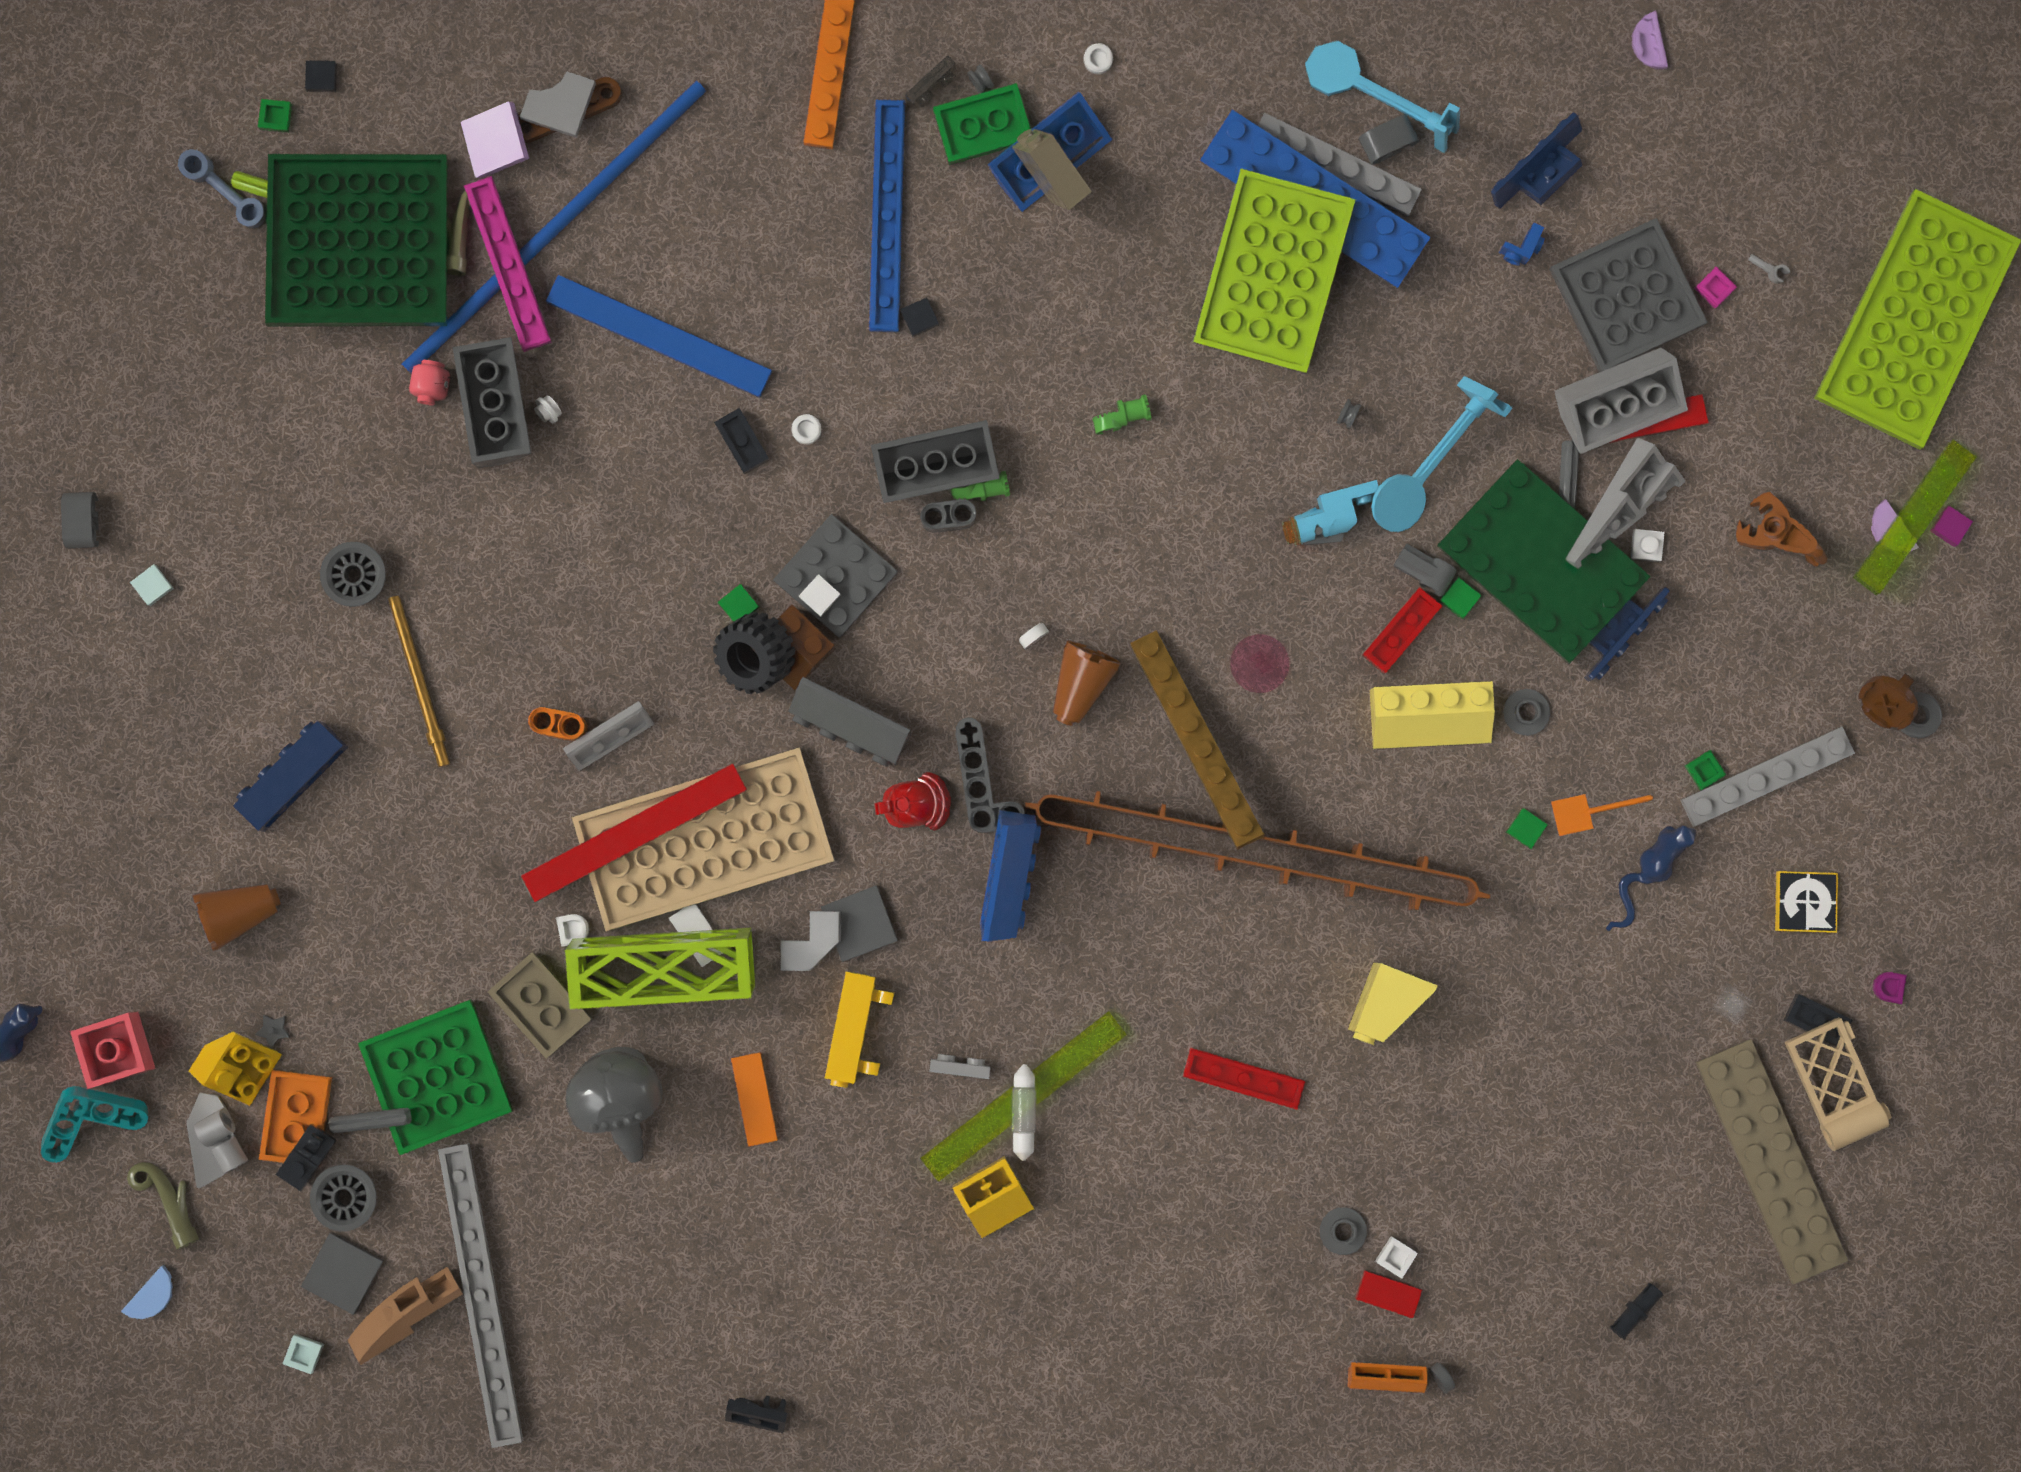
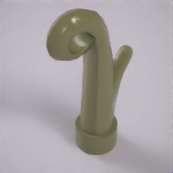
[447,190,471,276]
[127,1162,200,1250]

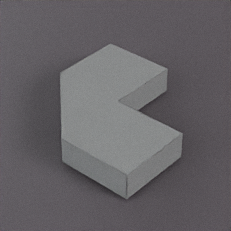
[781,911,841,971]

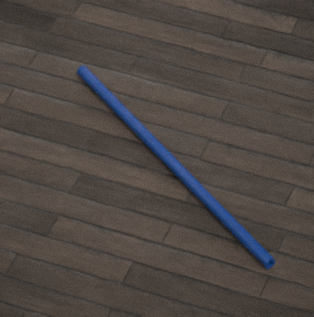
[402,81,706,374]

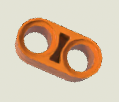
[528,707,588,741]

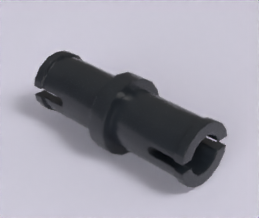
[1610,1282,1664,1340]

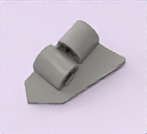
[186,1092,249,1188]

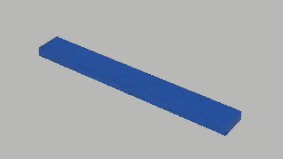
[869,100,905,332]
[546,275,772,398]

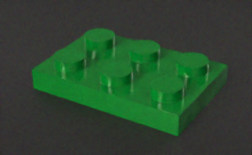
[933,83,1030,165]

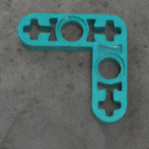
[41,1086,148,1163]

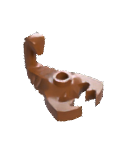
[1736,492,1828,567]

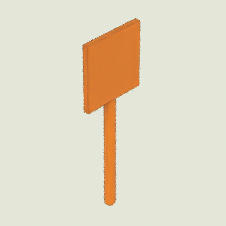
[1551,794,1653,836]

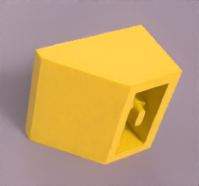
[952,1156,1034,1238]

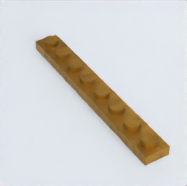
[1130,630,1264,850]

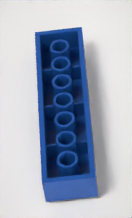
[1200,110,1431,289]

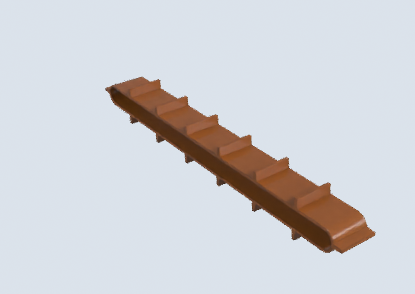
[1024,791,1490,910]

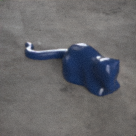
[1606,825,1697,931]
[0,1004,42,1062]

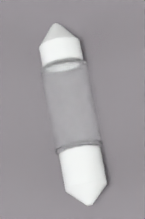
[1012,1064,1036,1161]

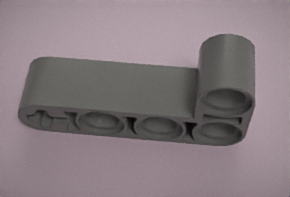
[955,718,1025,833]

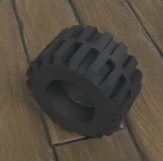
[713,612,796,694]

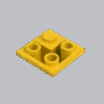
[189,1032,282,1106]

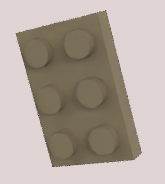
[488,952,593,1059]

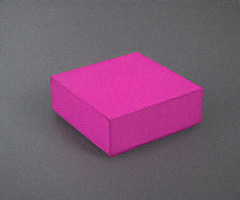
[1694,267,1737,309]

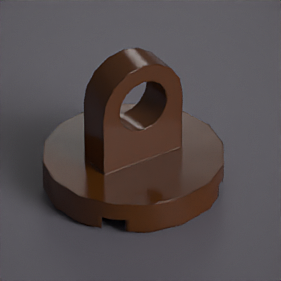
[1859,673,1918,730]

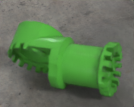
[1092,394,1151,435]
[951,471,1010,501]

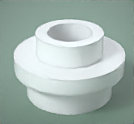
[534,395,562,424]

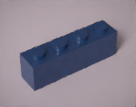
[233,720,348,832]

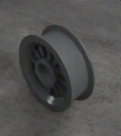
[320,542,386,607]
[310,1165,377,1231]

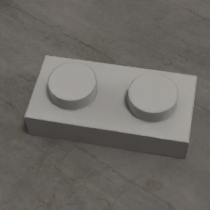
[929,1054,990,1079]

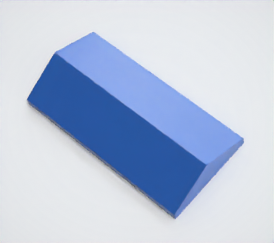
[988,92,1112,212]

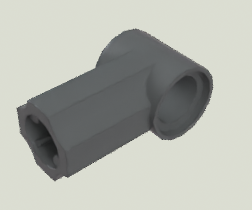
[1393,544,1457,597]

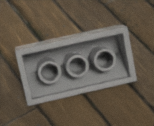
[1554,348,1688,454]

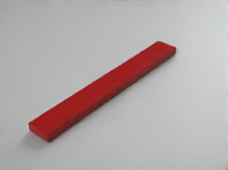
[521,764,747,902]

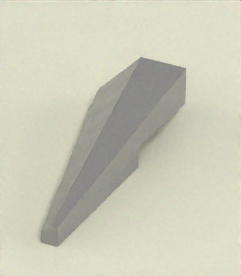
[1566,438,1685,568]

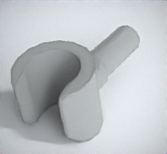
[1748,254,1790,283]

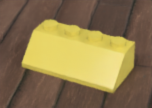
[1370,681,1495,749]

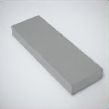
[563,701,654,771]

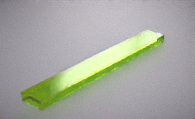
[920,1011,1127,1182]

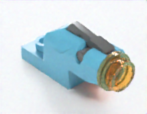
[1282,480,1379,546]

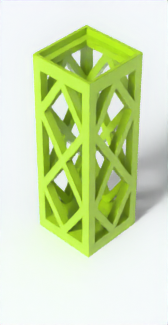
[565,928,755,1009]

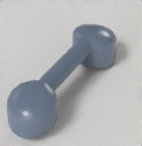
[178,149,267,228]

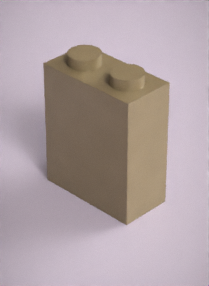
[1012,129,1092,210]

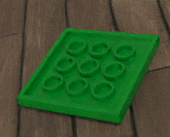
[358,999,514,1156]

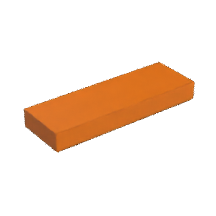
[731,1052,778,1147]

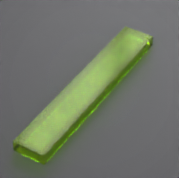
[1853,439,1977,595]

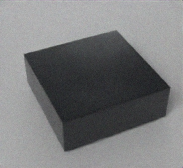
[305,60,337,92]
[900,297,939,337]

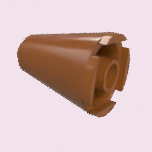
[1053,640,1121,726]
[192,884,281,951]

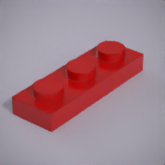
[1362,587,1442,674]

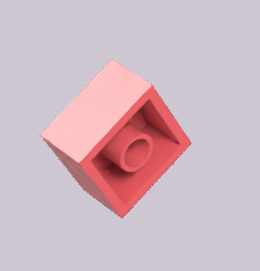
[70,1012,156,1089]

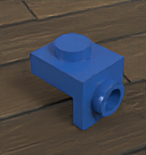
[1499,223,1545,266]

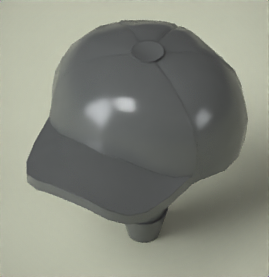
[565,1047,663,1163]

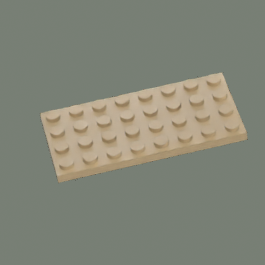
[572,748,835,931]

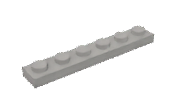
[1258,113,1422,217]
[1680,727,1855,827]

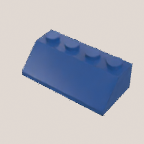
[980,810,1041,942]

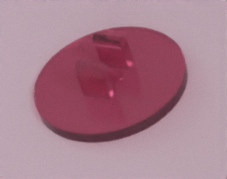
[1230,634,1289,693]

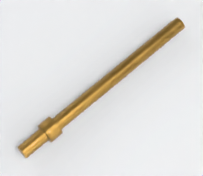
[388,596,450,768]

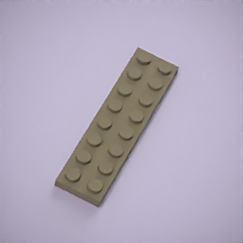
[1695,1039,1848,1284]

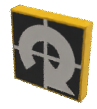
[1775,871,1838,933]

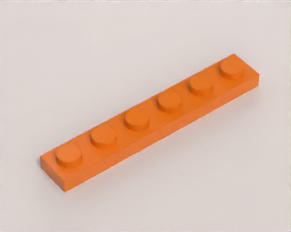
[803,0,855,149]

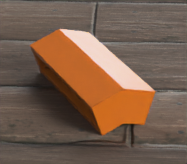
[1348,1362,1427,1393]

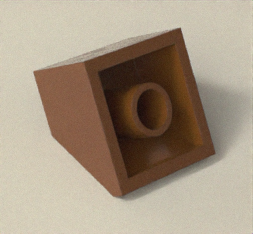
[753,604,836,691]

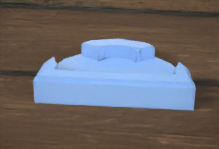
[121,1265,173,1319]

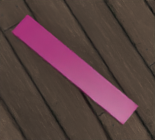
[464,176,552,352]

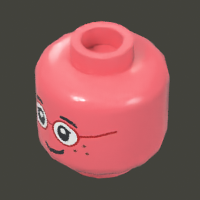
[409,360,450,406]

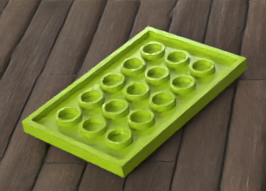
[1193,169,1356,373]

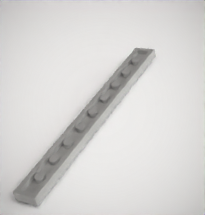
[438,1143,523,1448]

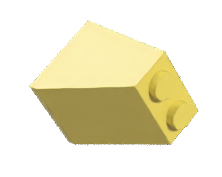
[1348,963,1437,1045]

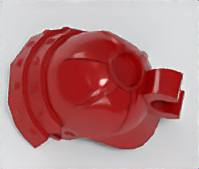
[874,772,951,831]

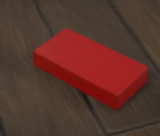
[1355,1270,1422,1319]

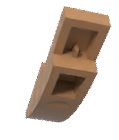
[348,1267,463,1365]

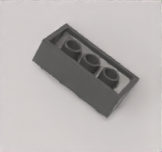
[452,337,531,469]
[871,420,999,503]
[789,677,912,768]

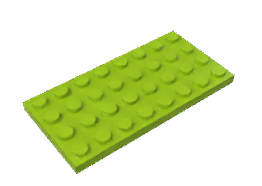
[1814,189,2021,450]

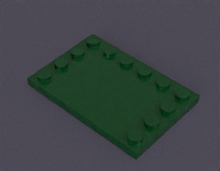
[1437,459,1651,665]

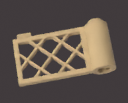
[1785,1018,1891,1151]

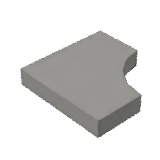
[520,72,596,138]

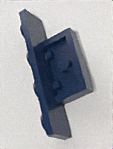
[1491,112,1582,209]
[1584,587,1670,682]

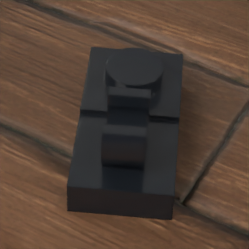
[275,1124,337,1191]
[725,1395,787,1434]

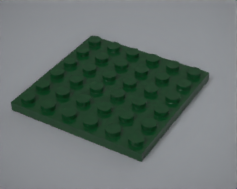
[265,154,448,327]

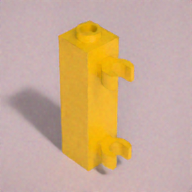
[825,971,894,1088]

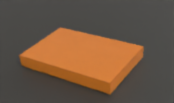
[259,1070,332,1167]

